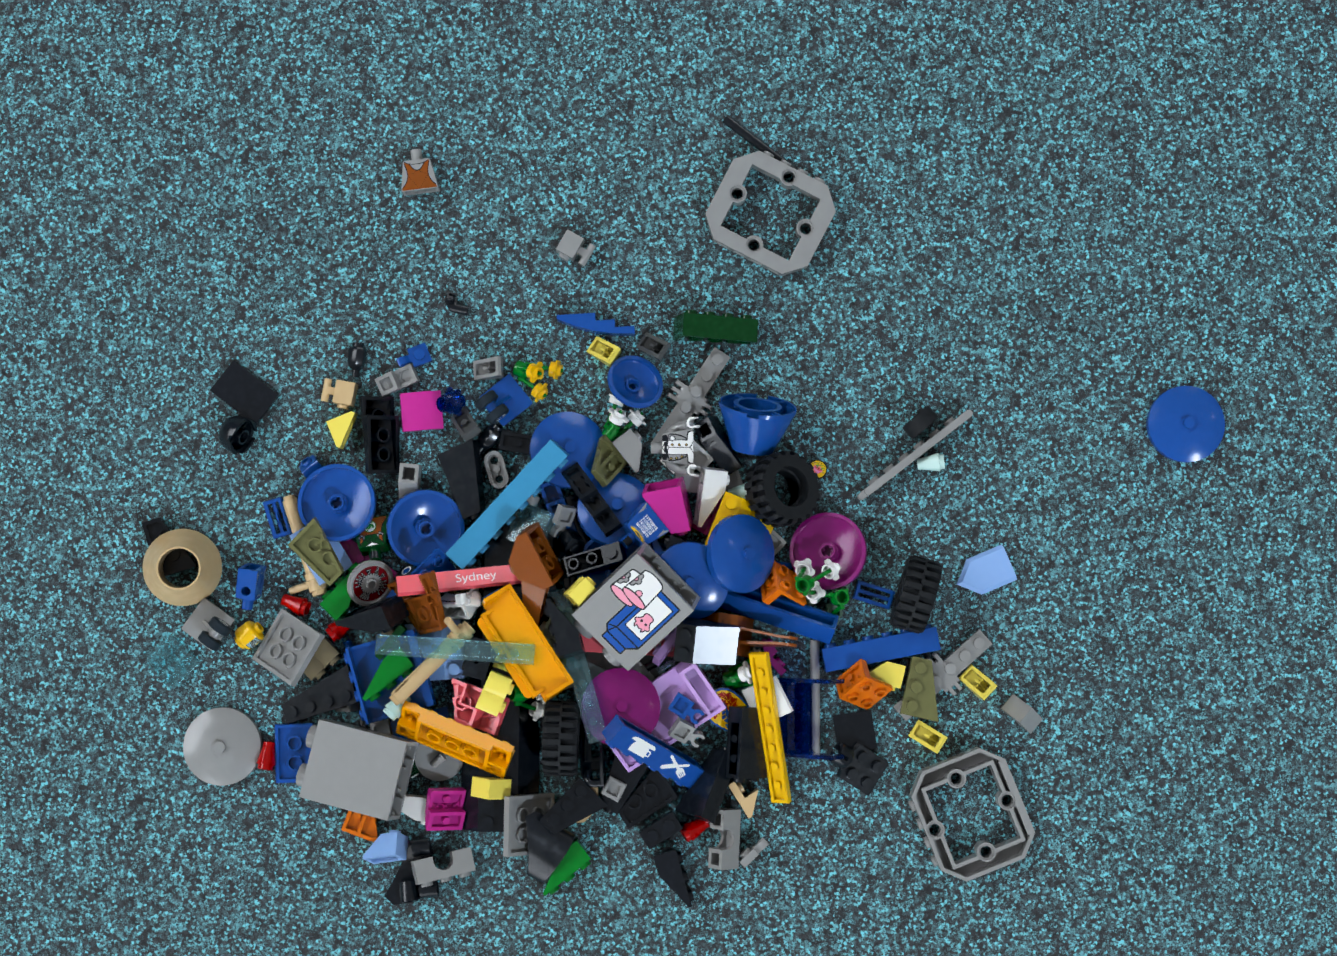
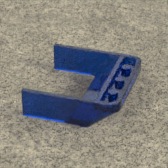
[778,678,844,760]

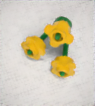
[513,360,563,403]

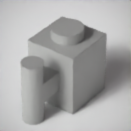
[556,229,596,267]

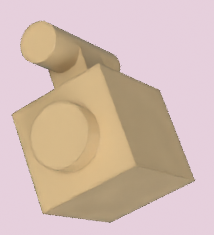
[320,378,358,410]

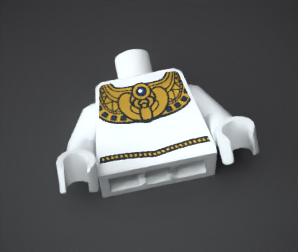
[421,588,482,619]

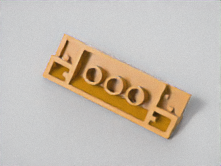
[396,701,515,779]

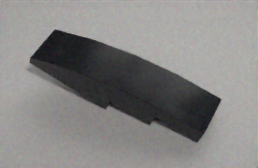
[561,462,623,537]

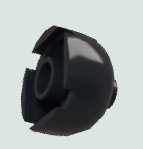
[219,415,257,455]

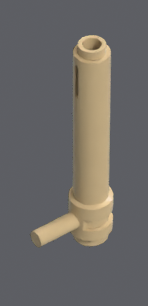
[282,494,328,597]
[389,617,475,706]

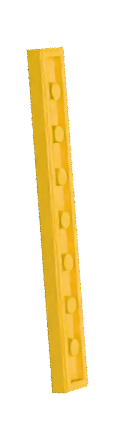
[749,652,792,804]

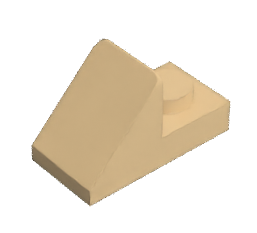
[728,780,758,818]

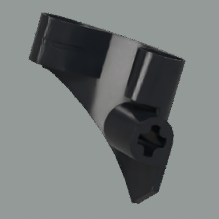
[525,811,575,883]
[385,838,439,905]

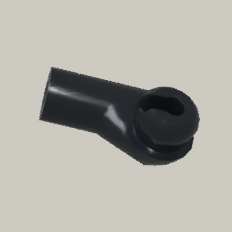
[444,292,469,315]

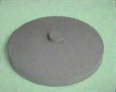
[183,707,262,786]

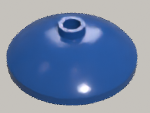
[607,355,663,408]

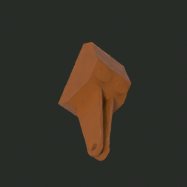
[509,522,565,627]
[702,612,798,658]

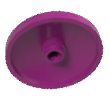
[789,512,867,590]
[581,668,660,745]

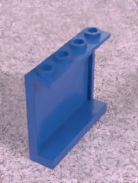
[343,629,437,725]

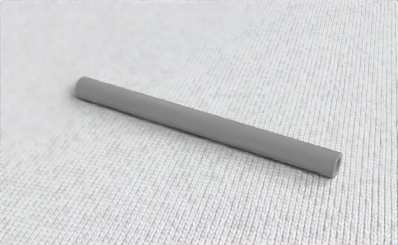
[810,640,820,757]

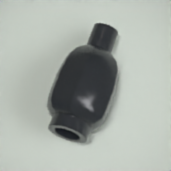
[348,342,367,378]
[478,423,503,455]

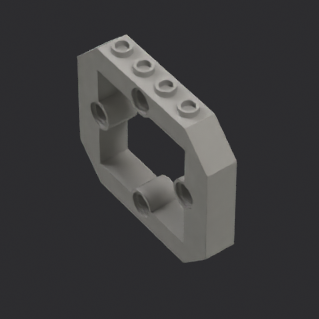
[705,151,836,276]
[908,747,1035,882]

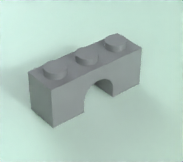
[708,807,741,870]
[410,847,476,888]

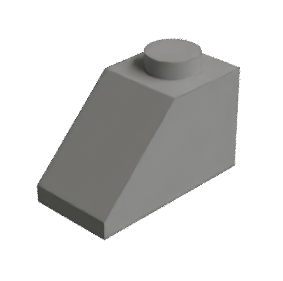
[612,429,643,474]

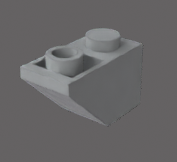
[398,463,422,499]

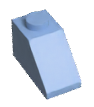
[363,830,408,864]

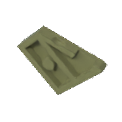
[591,435,627,487]

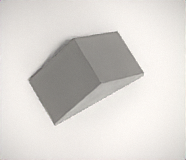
[473,356,504,380]
[1000,694,1043,734]

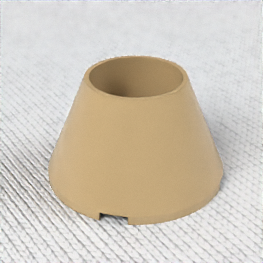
[142,529,222,606]

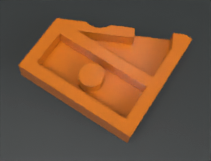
[341,811,378,842]

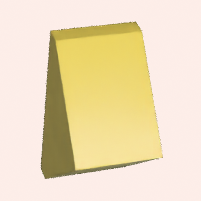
[586,336,621,367]
[326,411,358,449]
[959,664,997,700]
[908,719,948,754]
[471,776,512,800]

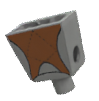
[401,149,440,196]

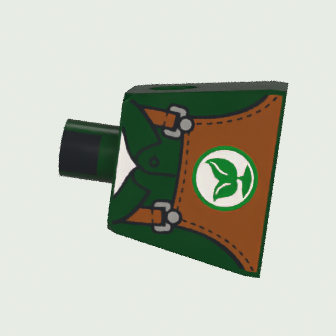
[355,515,390,561]

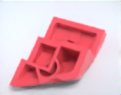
[451,678,510,736]

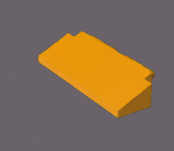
[477,583,574,702]

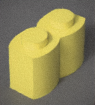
[563,576,596,607]
[475,669,515,717]

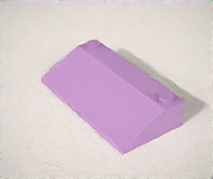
[610,662,726,773]

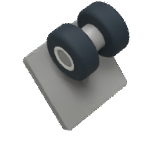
[182,598,235,651]

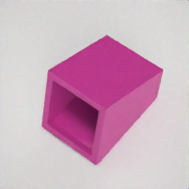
[642,477,693,536]

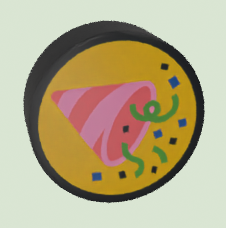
[811,460,827,479]

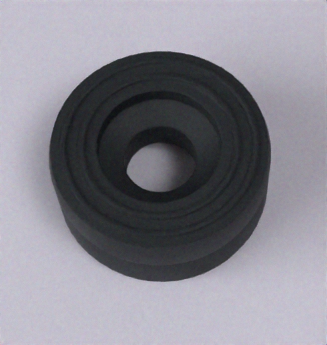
[903,405,938,439]

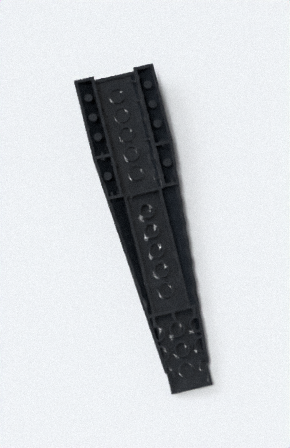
[461,519,540,832]

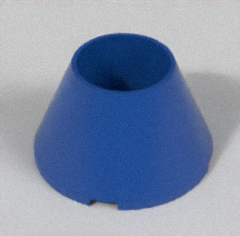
[719,393,797,456]

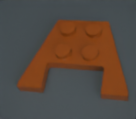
[387,570,447,635]

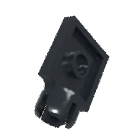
[829,742,889,796]

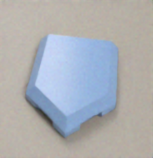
[956,544,1017,595]

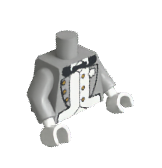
[651,417,700,477]

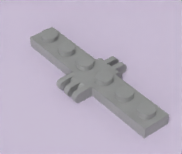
[652,347,731,442]
[893,629,992,721]

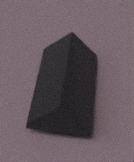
[360,396,400,474]

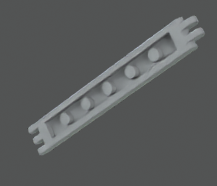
[857,410,973,500]

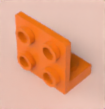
[760,561,807,606]
[835,659,893,710]

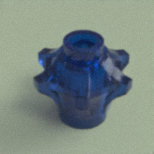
[436,387,466,416]

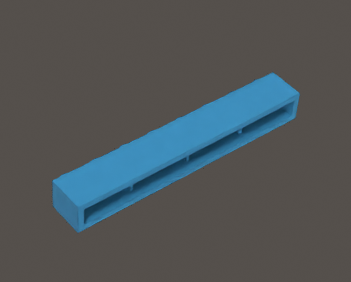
[445,439,570,570]

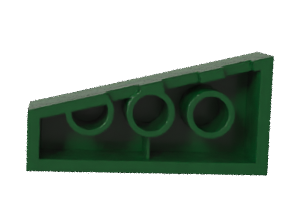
[673,310,758,345]

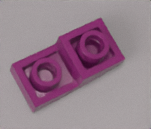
[760,638,787,676]

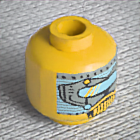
[234,621,264,650]

